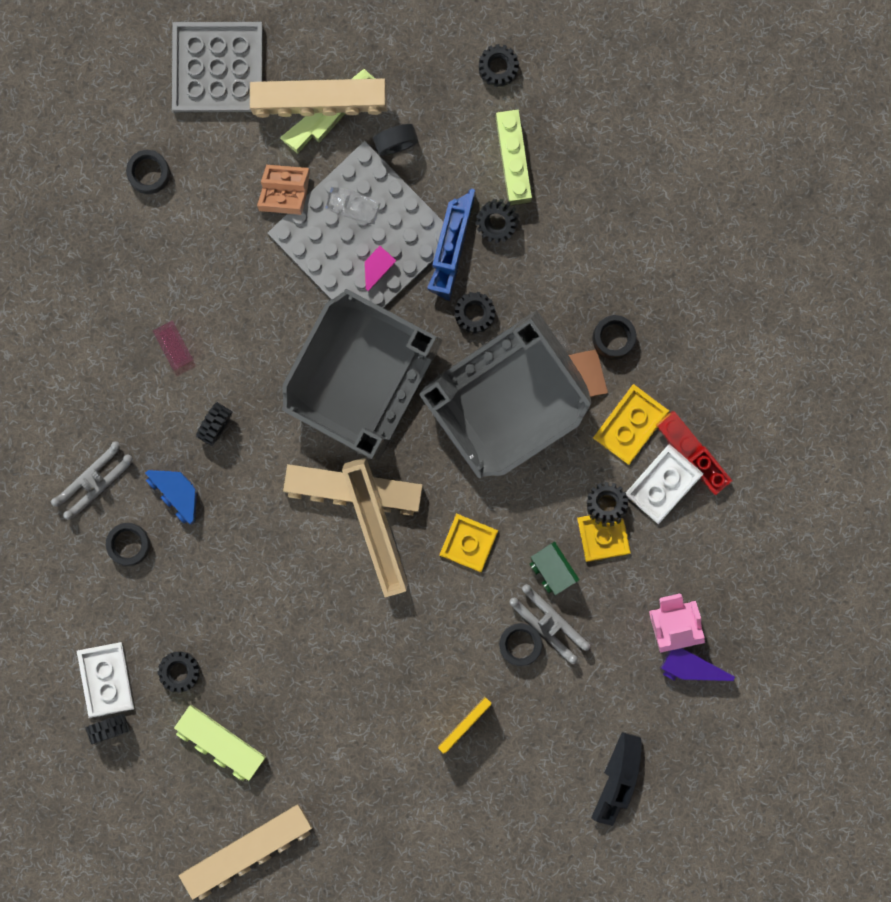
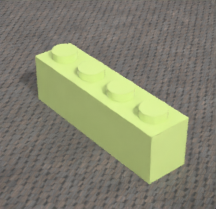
[496,110,532,205]
[174,705,266,781]

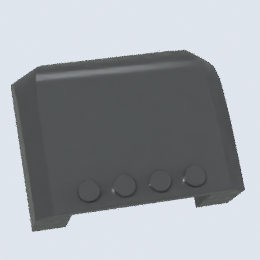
[282,289,442,460]
[419,310,591,478]

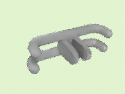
[51,441,133,520]
[510,584,590,664]

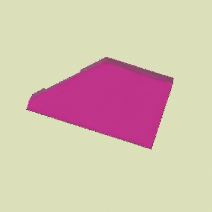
[365,246,397,292]

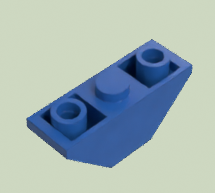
[145,470,197,525]

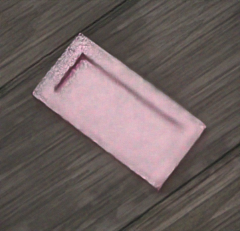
[153,320,194,371]

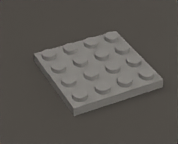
[172,22,263,112]

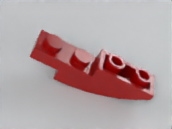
[656,411,732,495]

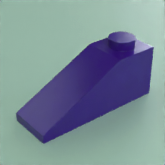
[660,648,735,681]

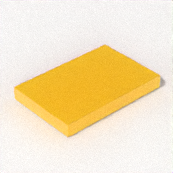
[593,384,669,465]
[438,697,491,754]

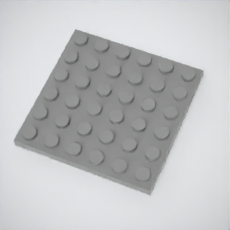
[268,141,443,308]

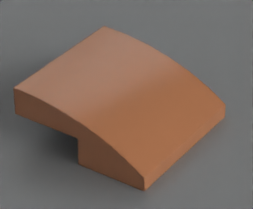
[257,165,310,215]
[569,350,608,397]

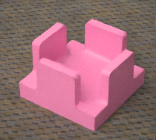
[649,594,705,653]

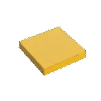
[440,513,498,572]
[577,515,631,562]

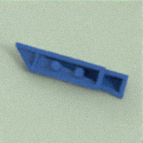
[427,189,475,301]

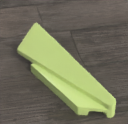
[280,69,375,154]

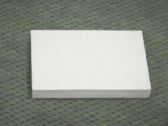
[626,444,703,524]
[77,642,134,718]

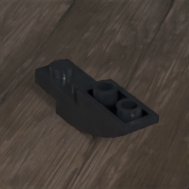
[591,732,641,826]

